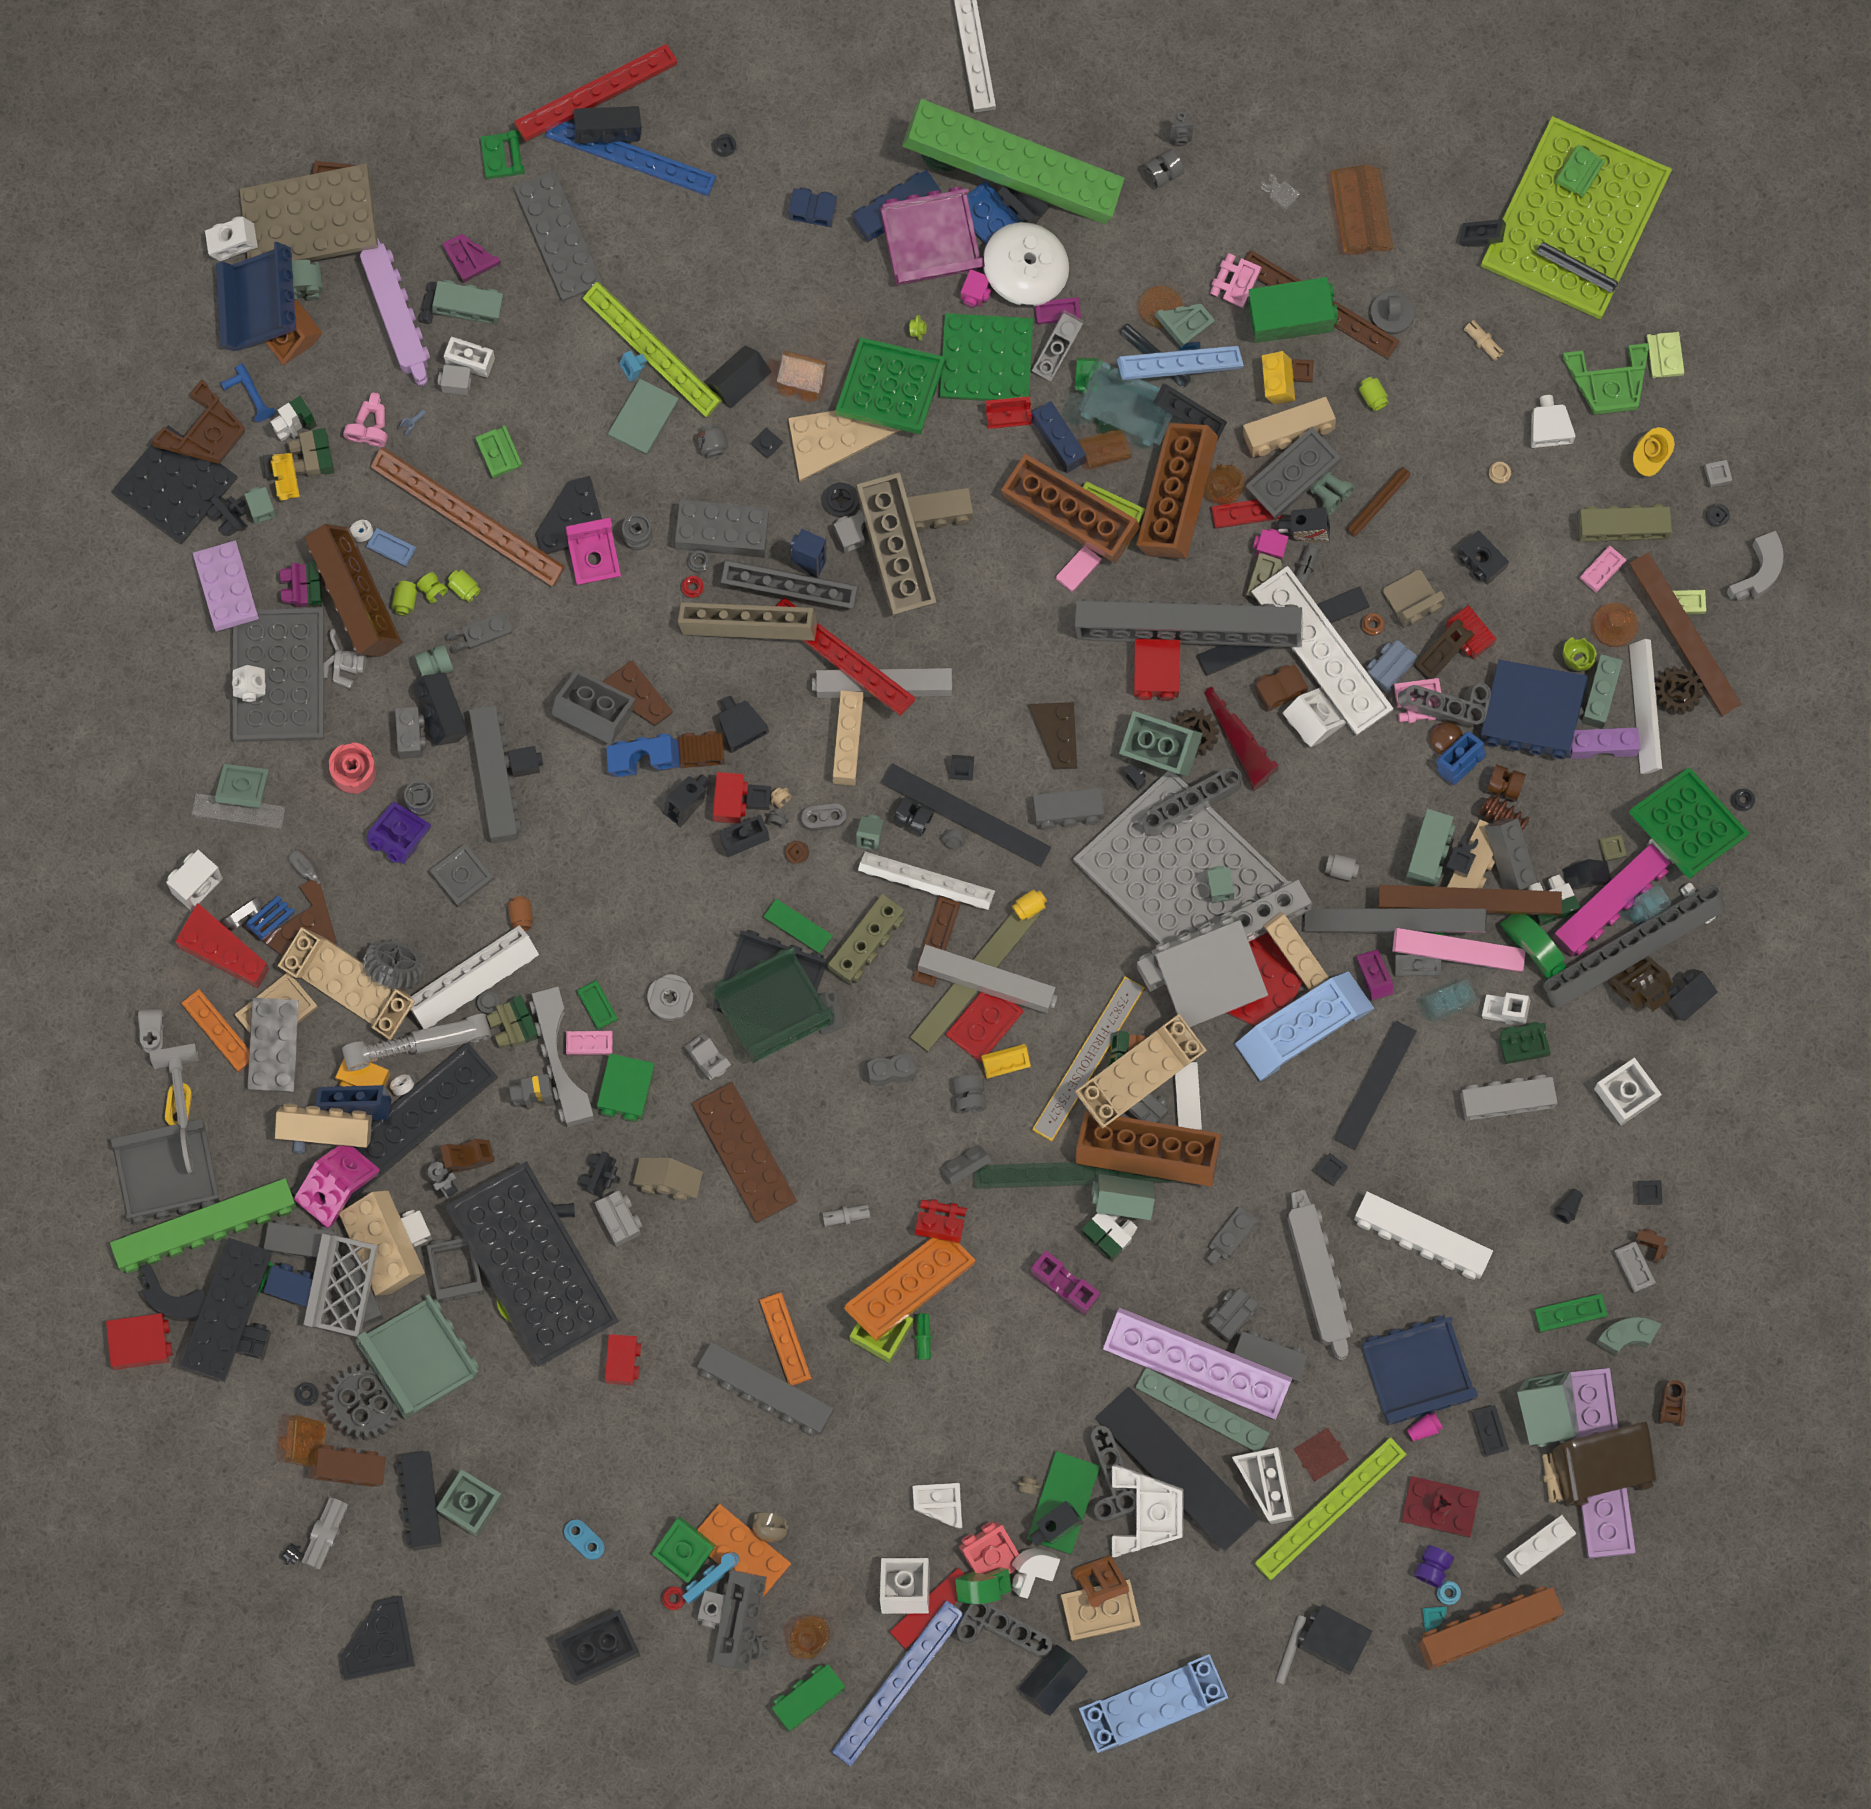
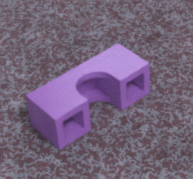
[1569,728,1640,759]

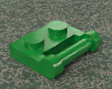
[480,130,525,179]

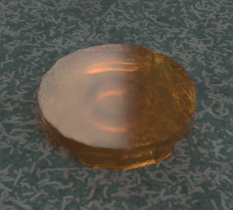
[1139,285,1183,329]

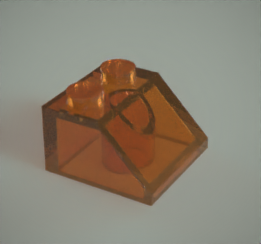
[777,351,827,402]

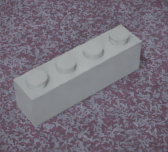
[1460,1075,1558,1121]

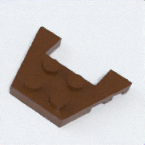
[152,380,245,464]
[243,878,337,956]

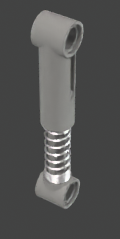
[342,1014,492,1071]

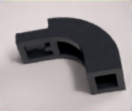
[140,1264,206,1322]

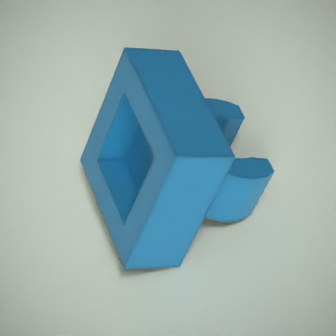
[619,351,647,382]

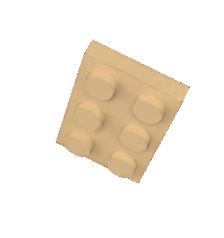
[235,972,318,1033]
[1061,1579,1140,1642]

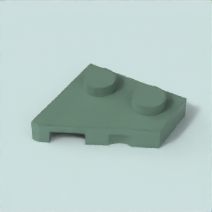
[1155,304,1215,347]

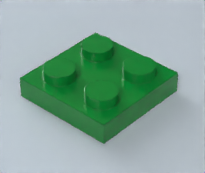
[652,1516,717,1583]

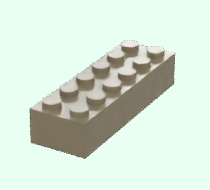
[855,472,936,616]

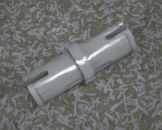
[822,1203,870,1227]

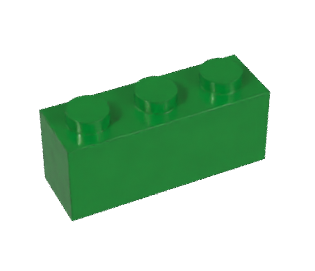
[772,1665,846,1733]

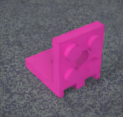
[566,518,621,585]
[294,1145,380,1228]

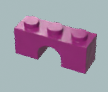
[1031,1250,1100,1316]

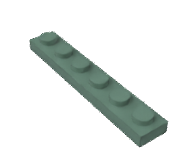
[1135,1367,1270,1452]

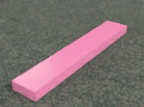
[1392,928,1525,972]

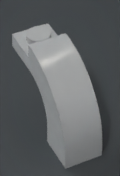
[1727,531,1783,600]

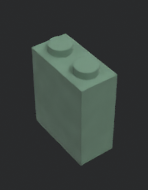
[1091,1174,1155,1220]

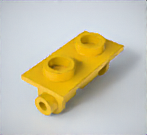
[270,453,300,500]

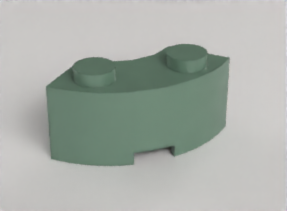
[1595,1317,1661,1356]

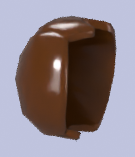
[1428,722,1463,755]

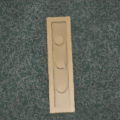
[1264,912,1330,991]

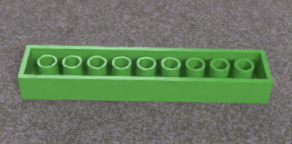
[902,99,1124,224]

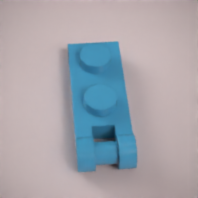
[682,1552,740,1604]

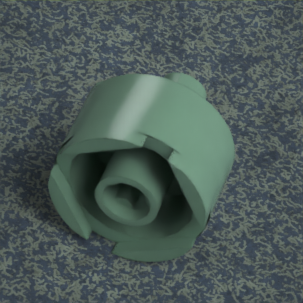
[292,260,323,301]

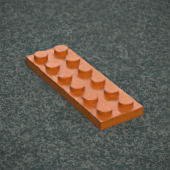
[844,1238,976,1341]

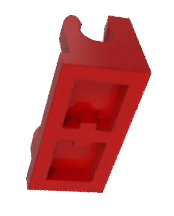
[985,396,1032,429]

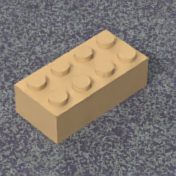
[339,1191,425,1296]

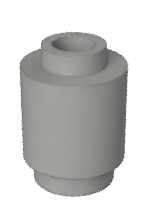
[1325,854,1359,881]

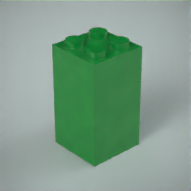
[1248,277,1338,343]

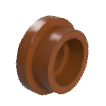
[1362,613,1384,636]

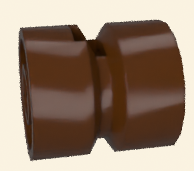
[1487,764,1526,801]

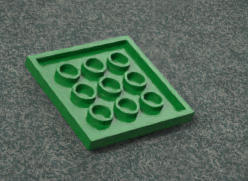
[940,313,1033,401]
[835,337,946,435]
[1629,767,1750,880]

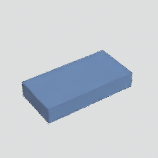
[366,528,416,568]

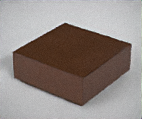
[1292,359,1314,383]

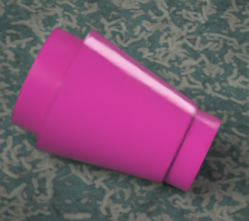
[1407,1412,1443,1442]

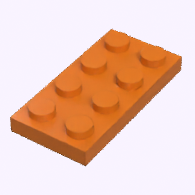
[698,1504,791,1597]

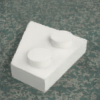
[913,1483,962,1529]

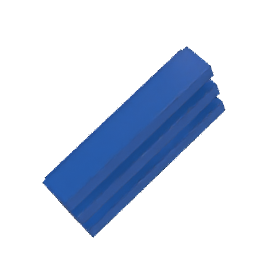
[246,895,295,941]

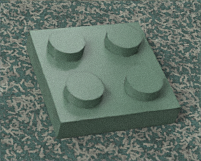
[215,764,269,808]

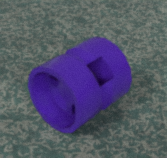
[1414,1545,1454,1588]

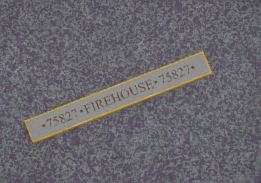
[1032,977,1145,1142]

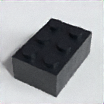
[555,1609,640,1686]

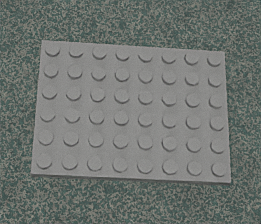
[1073,771,1289,944]

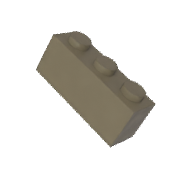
[907,488,973,532]

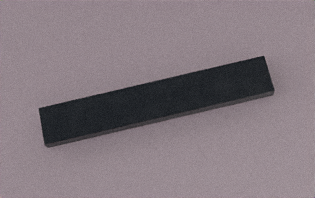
[1335,1020,1417,1151]

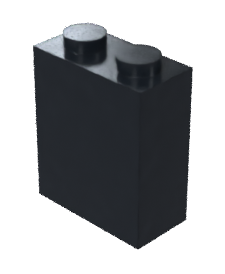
[1298,1604,1373,1675]

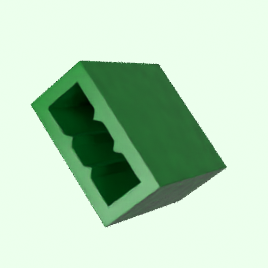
[597,1054,655,1122]

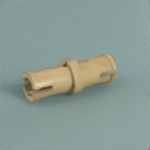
[1464,320,1504,361]
[1542,1453,1564,1503]

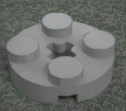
[647,974,693,1021]

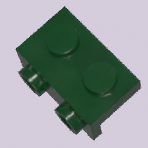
[1499,1022,1551,1064]

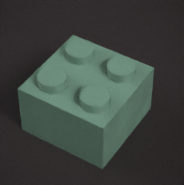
[436,1469,503,1538]

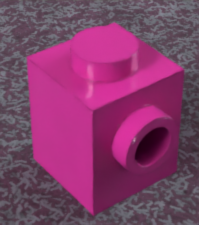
[960,269,991,307]
[1253,529,1289,562]

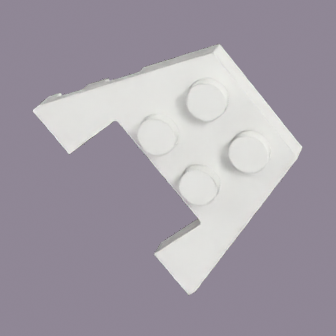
[1112,1465,1183,1557]

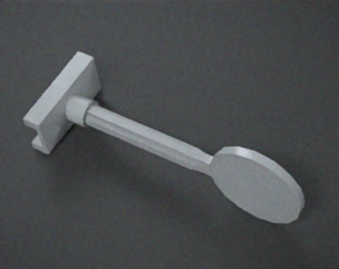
[149,1043,199,1174]

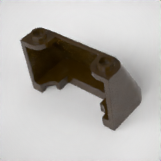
[1550,1422,1657,1507]

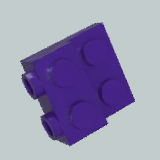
[366,801,431,864]

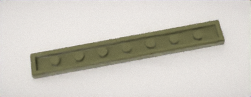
[910,911,1041,1052]

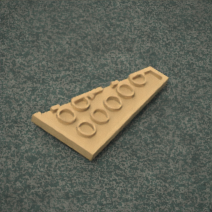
[788,411,902,482]

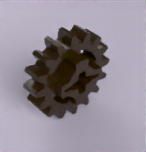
[1655,666,1704,715]
[1172,708,1219,758]

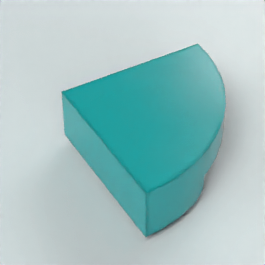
[1423,1607,1447,1632]

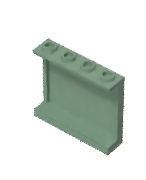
[356,1295,479,1419]

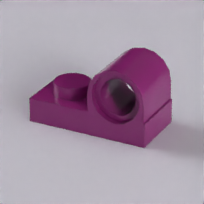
[1356,950,1394,1001]

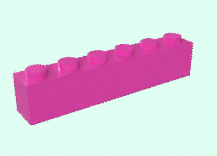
[1553,843,1671,957]

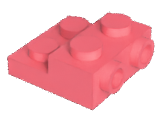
[958,1521,1019,1574]

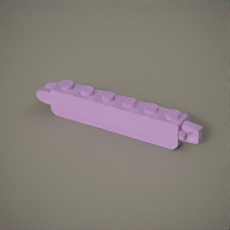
[360,238,430,386]

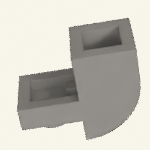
[684,1033,731,1080]

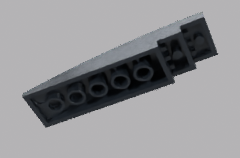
[1095,1387,1259,1552]

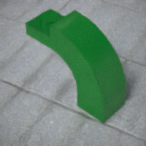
[1501,914,1567,980]

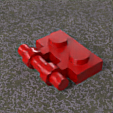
[915,1199,967,1243]

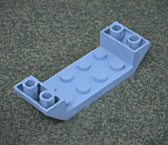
[1235,971,1374,1082]
[1079,1654,1228,1753]

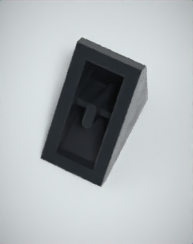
[1563,859,1611,890]

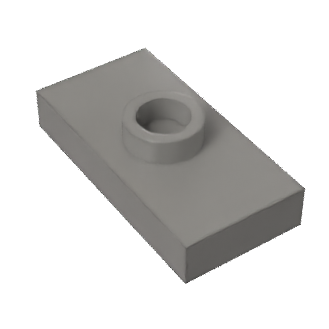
[1614,1241,1656,1293]

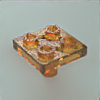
[279,1415,326,1468]

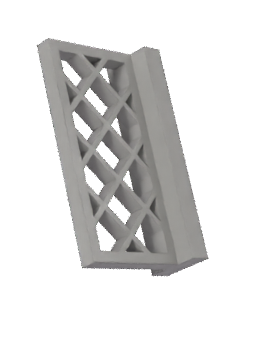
[304,1233,379,1336]

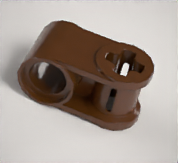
[1659,1380,1686,1426]

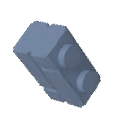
[1366,640,1417,694]

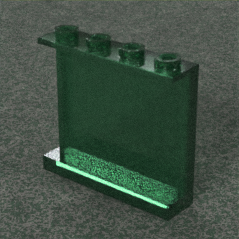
[713,947,834,1063]

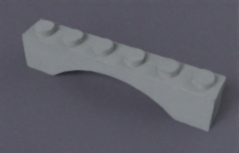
[529,987,594,1127]

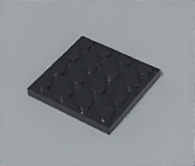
[111,425,238,545]

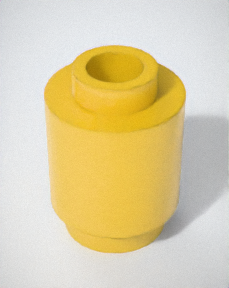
[1012,889,1047,921]

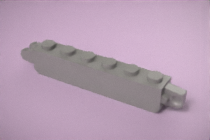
[1287,1190,1353,1361]

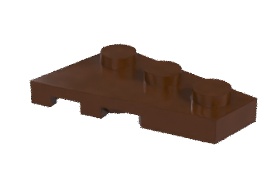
[602,660,673,726]

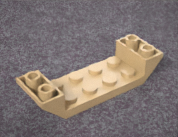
[278,927,415,1040]
[1075,1014,1207,1129]

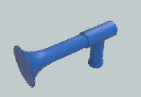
[221,364,276,422]

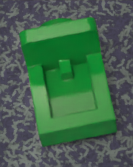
[1075,357,1099,393]

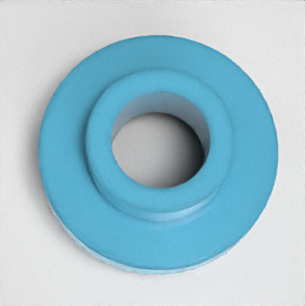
[1437,1581,1461,1605]

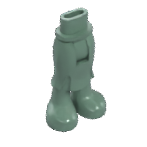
[1310,472,1355,516]

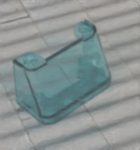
[1077,360,1173,447]

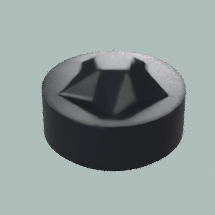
[713,134,736,157]
[1706,503,1730,526]

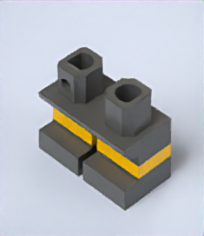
[509,1074,555,1110]

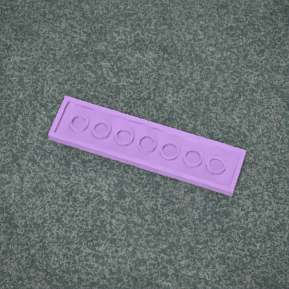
[1103,1308,1292,1420]
[1571,1368,1636,1559]

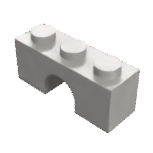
[834,509,866,554]

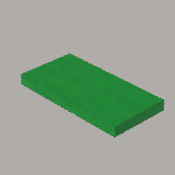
[1027,1451,1100,1555]

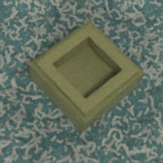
[1599,834,1627,861]

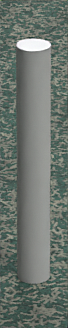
[1275,1615,1307,1685]

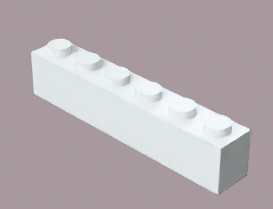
[410,925,539,1029]
[1354,1192,1493,1280]

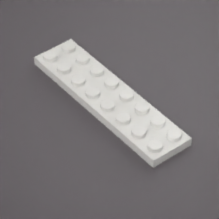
[1251,566,1394,736]

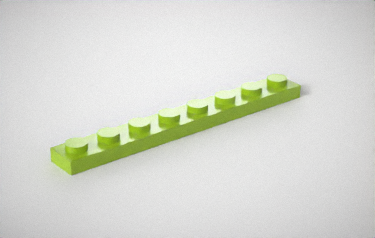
[583,282,722,417]
[1255,1437,1407,1581]

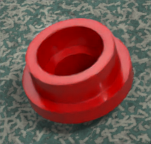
[682,576,704,598]
[662,1586,686,1610]

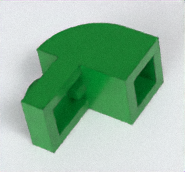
[955,1567,1011,1604]

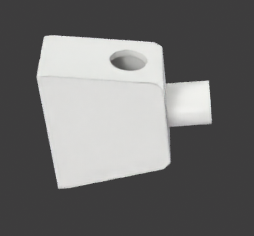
[1531,395,1575,448]

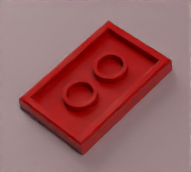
[946,992,1024,1063]

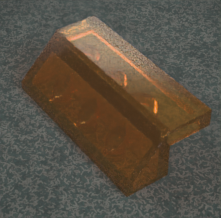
[1331,165,1394,255]

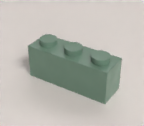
[432,280,503,325]
[1582,654,1623,729]

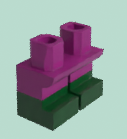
[280,560,322,607]

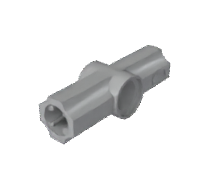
[302,1497,349,1571]

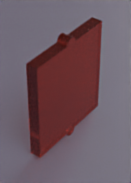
[1294,1428,1349,1481]

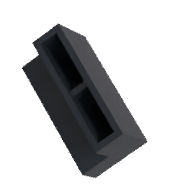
[705,345,772,408]
[1018,1644,1088,1716]

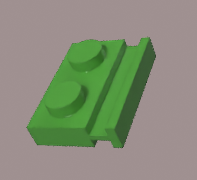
[1556,145,1606,198]
[475,426,523,479]

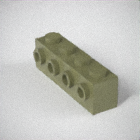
[1578,504,1672,542]
[828,894,905,985]

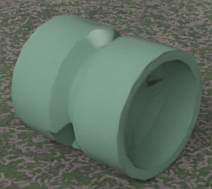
[414,644,454,676]

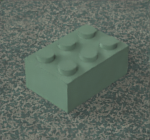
[1119,711,1203,776]
[1404,809,1456,887]

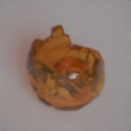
[1203,464,1245,504]
[789,1615,830,1660]

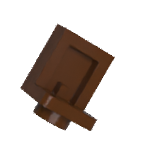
[1634,1229,1668,1264]

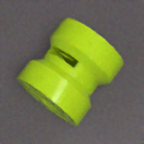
[417,572,448,603]

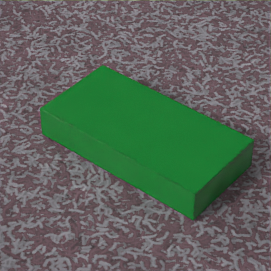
[577,980,618,1030]

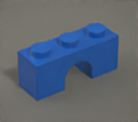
[607,734,680,777]

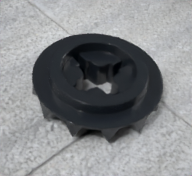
[823,482,859,518]

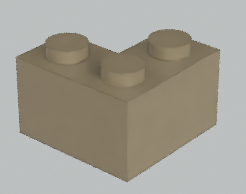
[633,1158,703,1201]

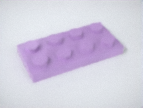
[193,540,259,632]

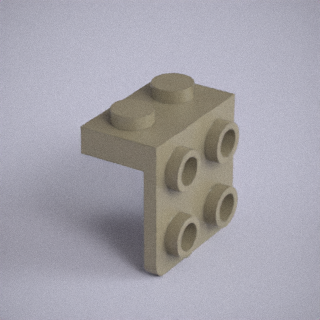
[1383,570,1445,628]

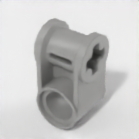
[138,1009,164,1054]

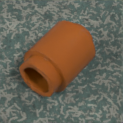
[508,896,533,931]

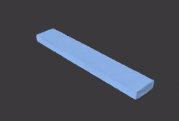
[1117,346,1244,380]

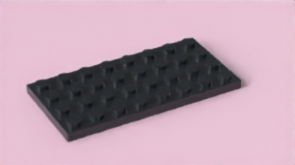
[446,1161,619,1368]

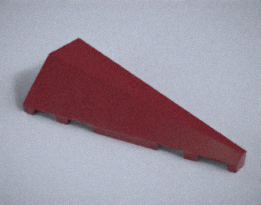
[1204,686,1279,792]

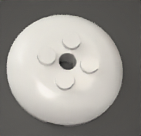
[983,222,1069,306]

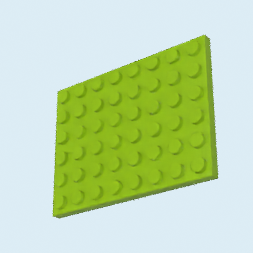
[1480,116,1672,320]

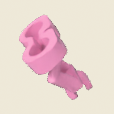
[343,392,388,447]

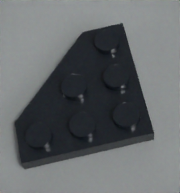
[537,476,602,554]
[340,1596,415,1681]

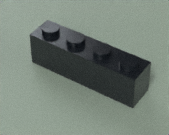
[398,1451,442,1550]

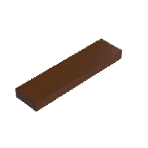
[912,896,961,988]

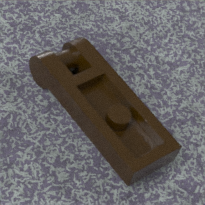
[1415,619,1475,679]

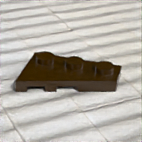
[1029,702,1077,770]

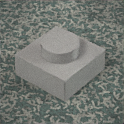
[1704,460,1732,488]

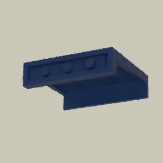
[216,241,296,351]
[1481,660,1588,759]
[1362,1315,1478,1426]

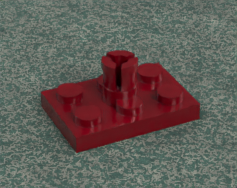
[1401,1476,1480,1538]

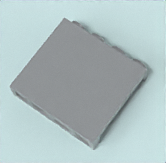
[1151,915,1268,1027]

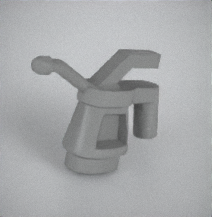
[324,629,367,689]

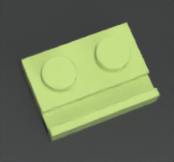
[1647,332,1684,378]

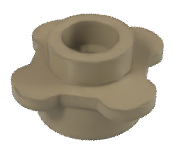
[1018,1477,1041,1494]

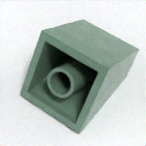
[1517,1371,1579,1447]

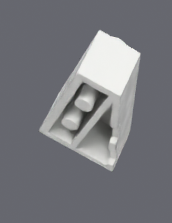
[1232,1448,1294,1524]

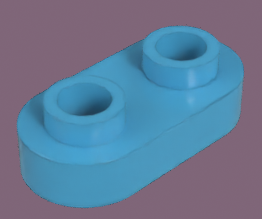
[564,1520,605,1560]

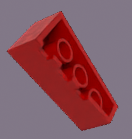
[175,903,269,989]

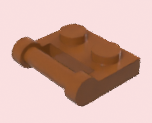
[1073,1555,1129,1608]

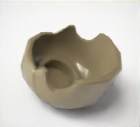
[753,1512,788,1543]

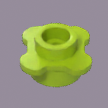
[910,315,927,341]

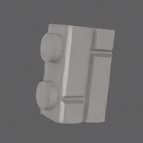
[595,1191,643,1247]

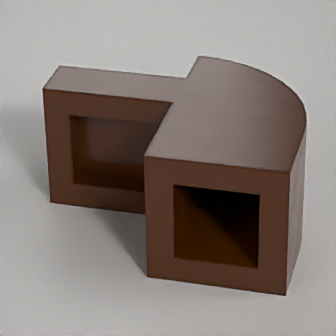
[440,1139,495,1173]

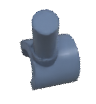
[398,410,426,435]

